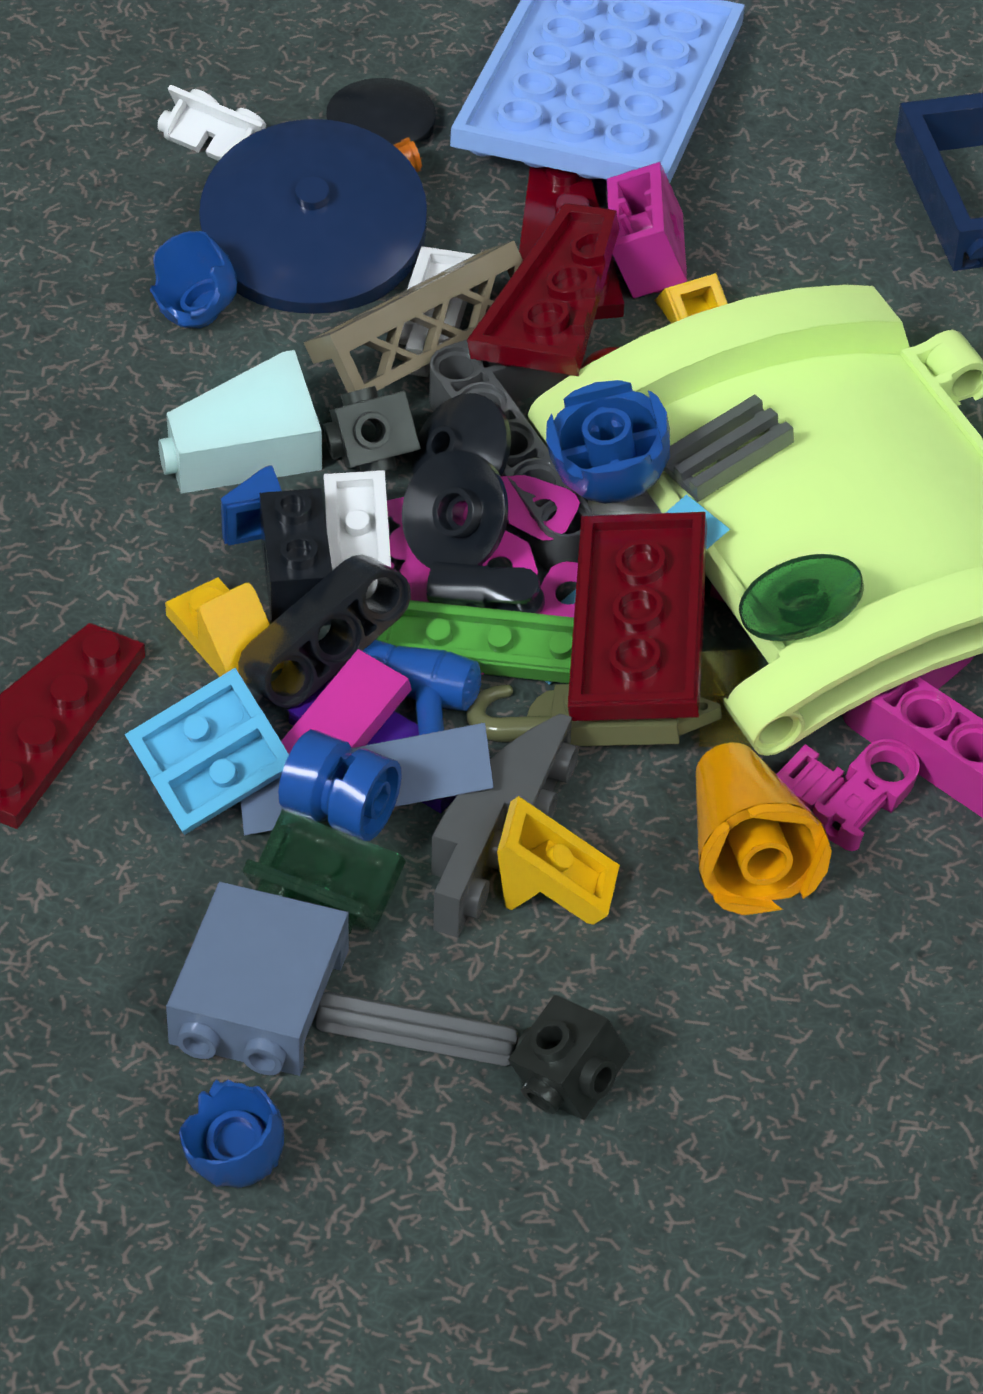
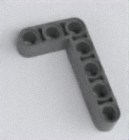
[429,339,594,571]

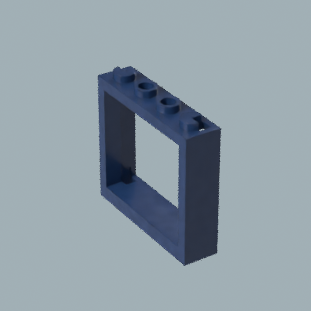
[895,93,983,271]

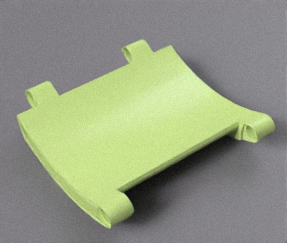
[528,285,983,756]

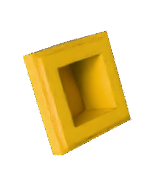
[655,273,728,324]

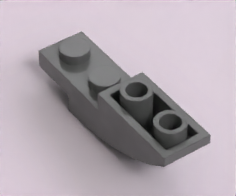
[431,714,579,938]

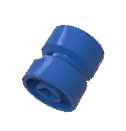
[278,729,402,841]

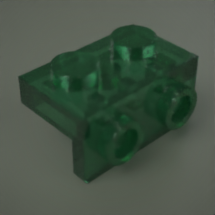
[242,809,406,934]

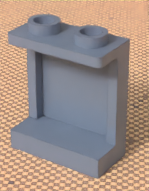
[166,882,349,1076]

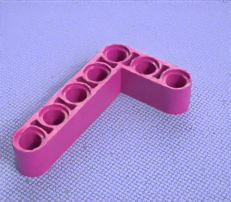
[842,656,983,818]

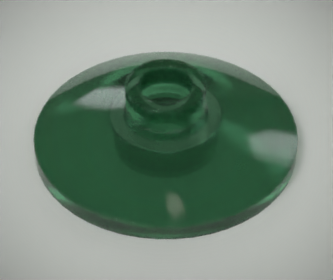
[739,554,864,641]

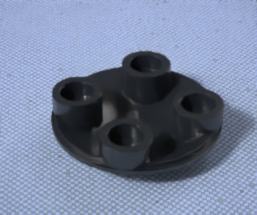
[326,78,436,144]

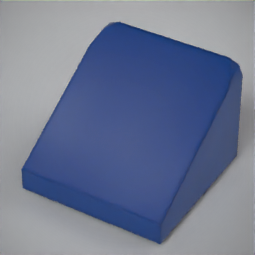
[221,465,282,546]

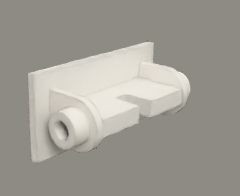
[158,85,266,161]

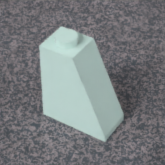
[158,350,322,493]

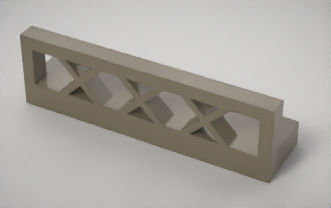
[304,240,523,393]

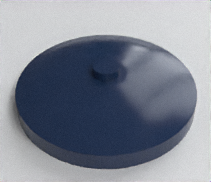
[199,119,427,314]

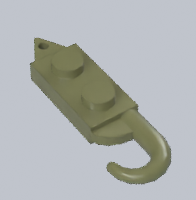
[467,684,722,746]

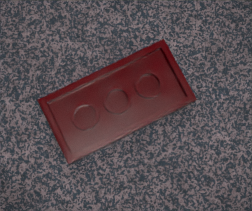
[568,512,707,721]

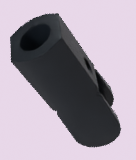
[427,561,545,614]

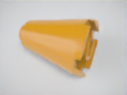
[696,742,832,915]

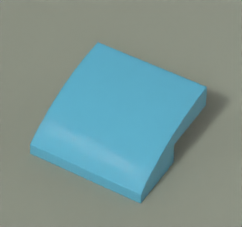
[125,668,289,835]

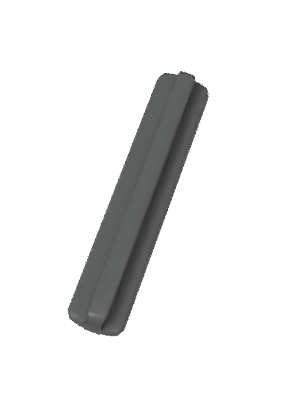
[316,991,518,1066]

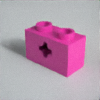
[607,162,687,299]

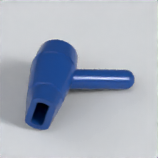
[363,639,481,735]

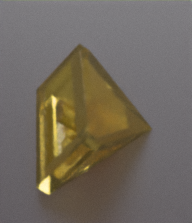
[698,648,759,748]

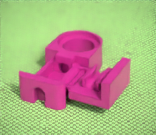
[776,739,920,851]

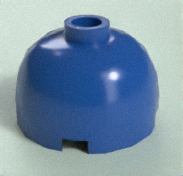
[546,380,670,504]

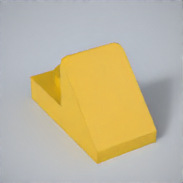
[165,577,284,686]
[497,796,620,925]

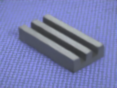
[663,394,794,502]

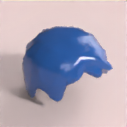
[150,231,237,328]
[179,1079,284,1188]

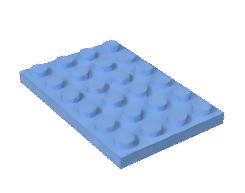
[450,0,745,183]

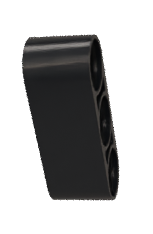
[238,554,411,708]

